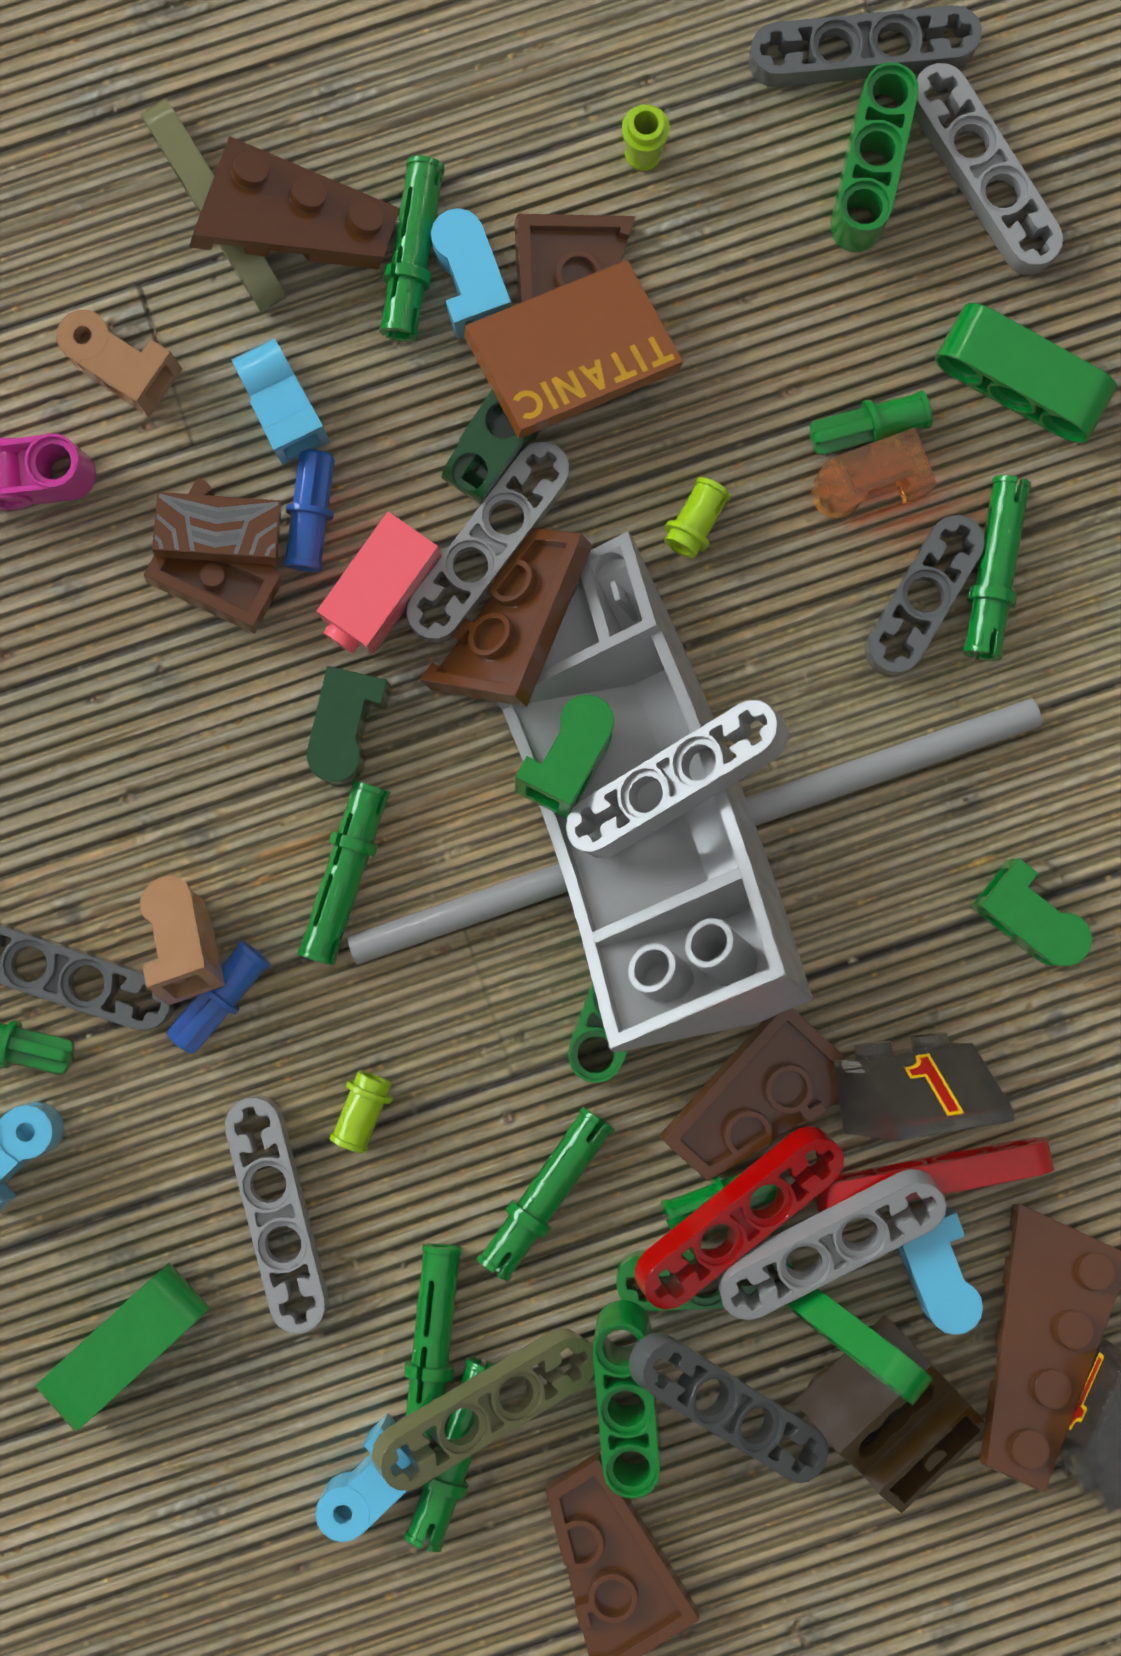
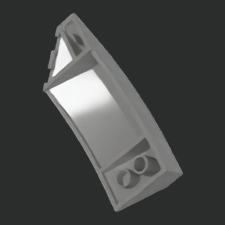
[497,531,813,1053]

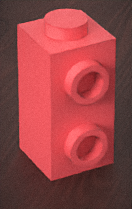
[316,511,442,655]

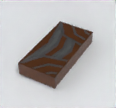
[152,492,282,565]

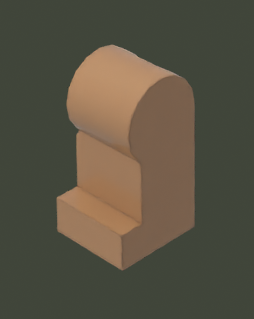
[56,310,183,417]
[140,875,225,1006]

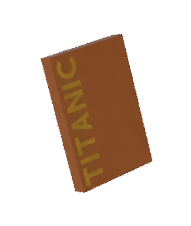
[464,260,683,439]

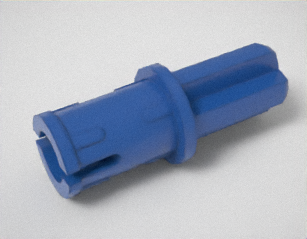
[283,449,335,573]
[167,940,271,1054]

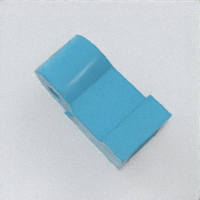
[431,208,511,339]
[231,338,330,465]
[0,1102,64,1212]
[897,1206,983,1335]
[315,1413,411,1542]

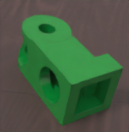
[515,694,614,819]
[970,858,1092,966]

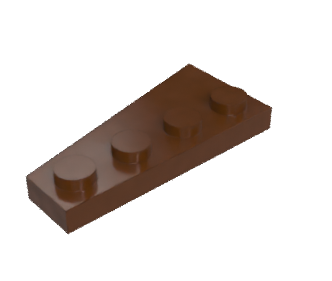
[980,1204,1121,1492]

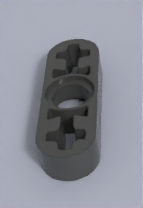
[865,515,984,676]

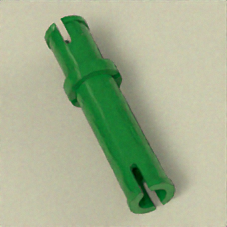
[379,155,445,342]
[963,475,1031,661]
[297,780,391,965]
[477,1106,615,1282]
[404,1243,462,1439]
[404,1357,494,1553]

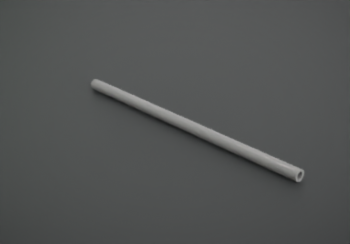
[347,698,1042,965]

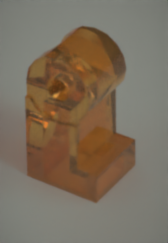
[811,428,937,519]

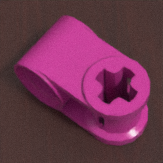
[0,433,96,511]

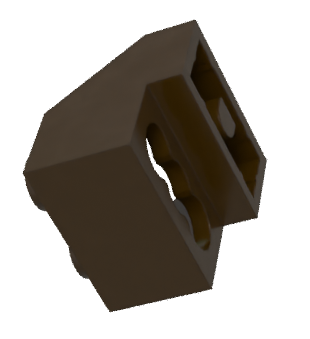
[795,1315,985,1514]

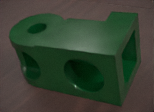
[442,390,541,505]
[307,666,392,786]

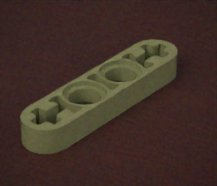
[141,99,286,312]
[372,1328,594,1491]

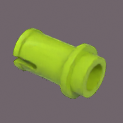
[622,104,670,171]
[664,477,731,559]
[329,1070,393,1153]

